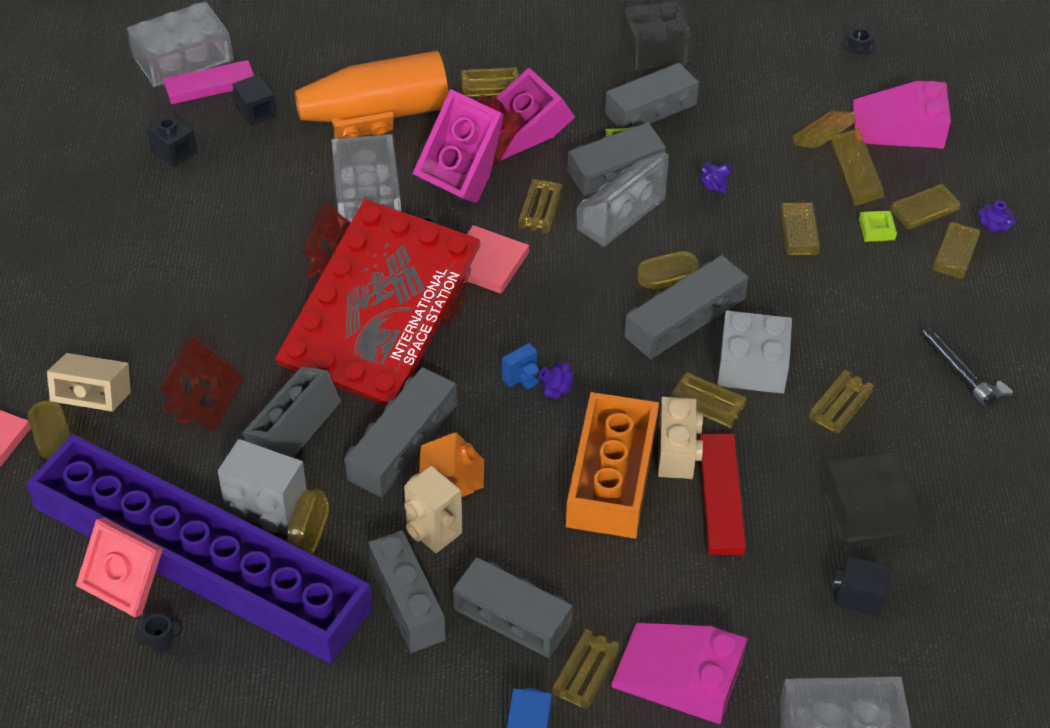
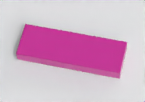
[163,60,254,104]

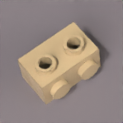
[47,353,131,412]
[658,397,703,479]
[404,466,462,554]

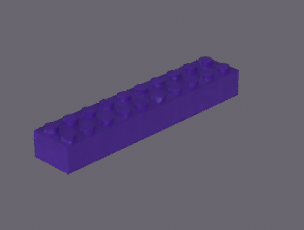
[26,434,372,664]

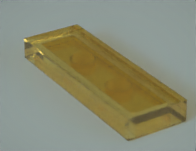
[830,128,885,206]

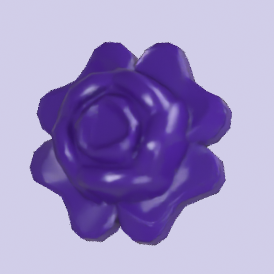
[701,161,733,194]
[978,200,1016,232]
[539,361,574,400]

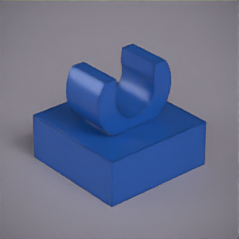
[502,343,539,390]

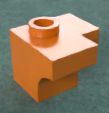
[419,432,484,497]

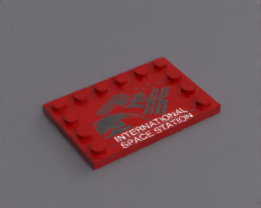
[275,199,481,406]

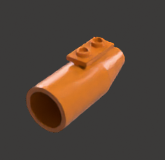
[294,50,448,141]

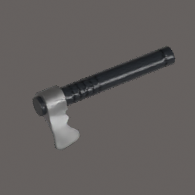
[921,327,1013,405]

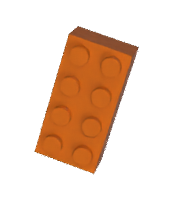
[566,392,659,539]

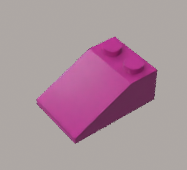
[487,68,575,162]
[853,81,951,149]
[412,89,504,203]
[611,623,747,724]

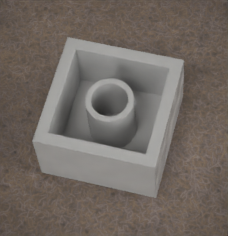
[717,310,792,394]
[218,439,309,536]

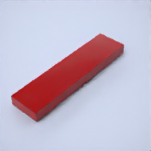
[699,434,746,555]

